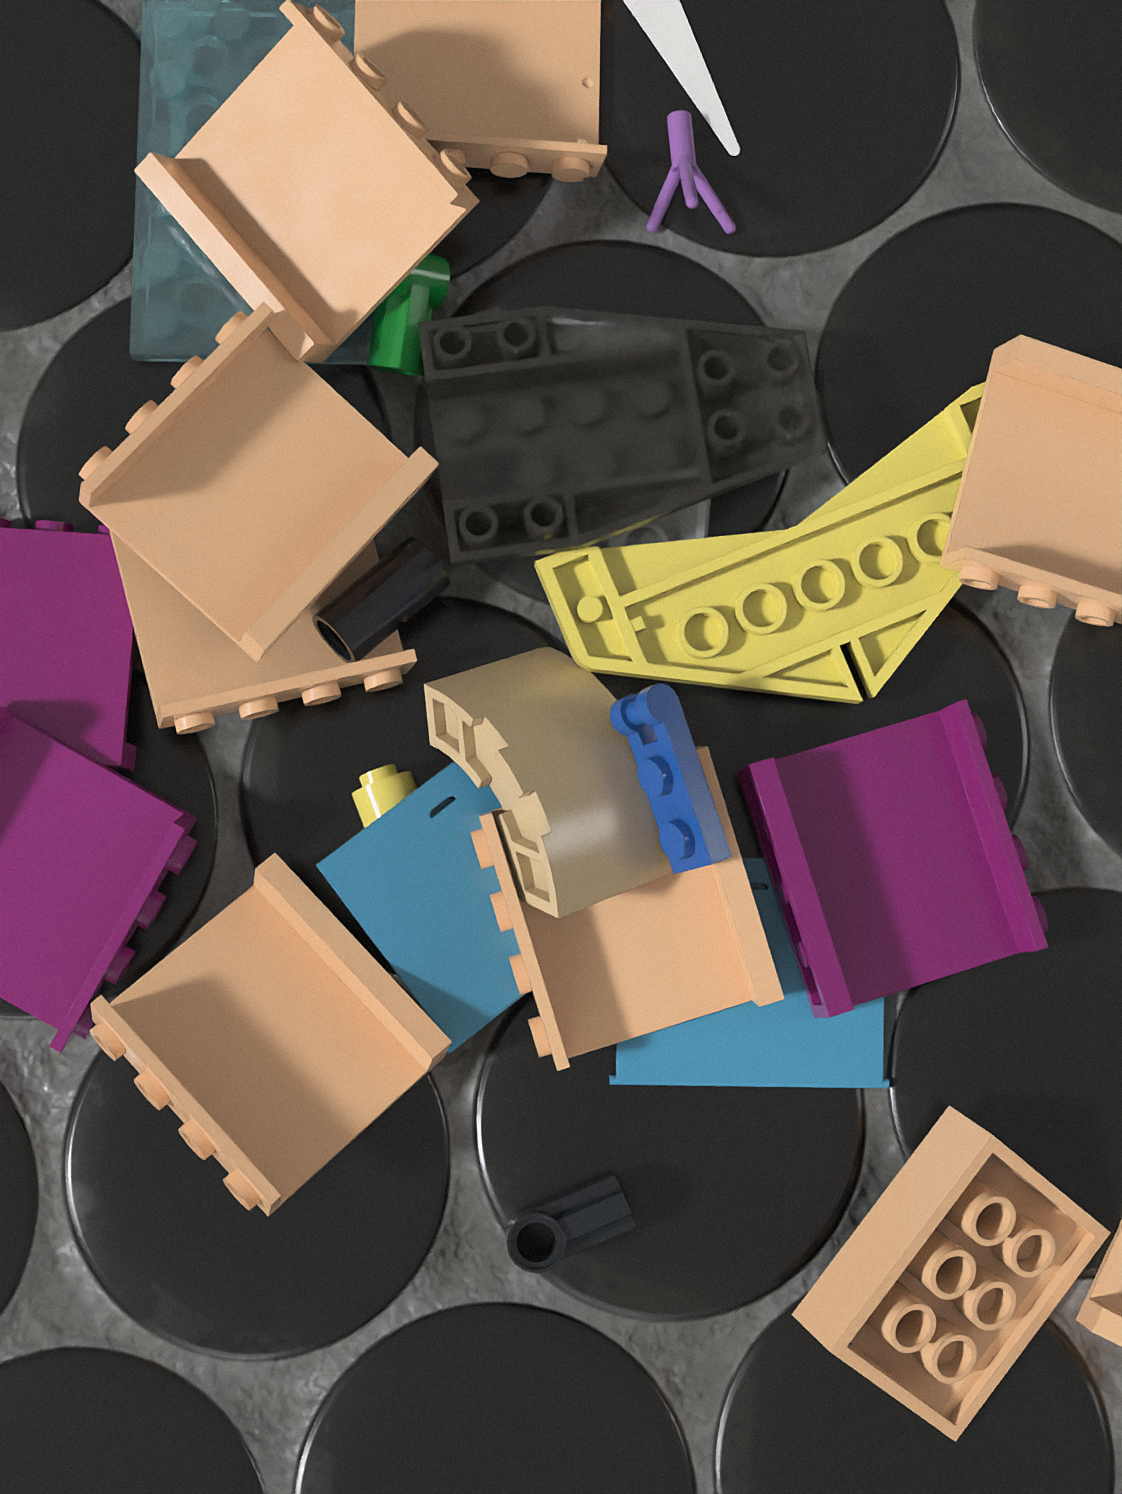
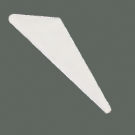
[623,0,740,156]

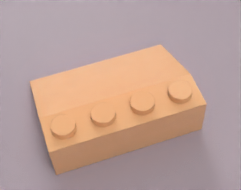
[791,1106,1111,1442]

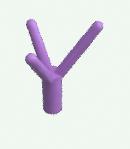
[646,110,736,234]

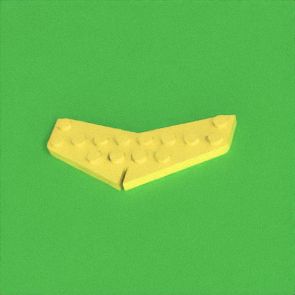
[534,382,986,704]

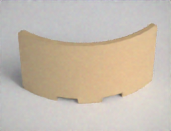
[424,647,673,919]

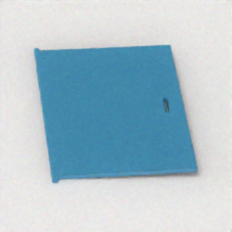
[316,761,526,1054]
[609,858,889,1088]

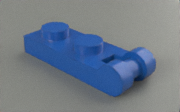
[610,683,732,874]

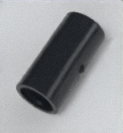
[312,537,450,664]

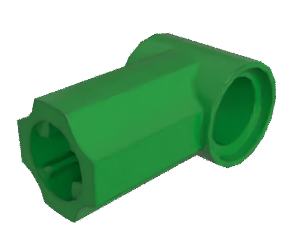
[367,253,450,376]

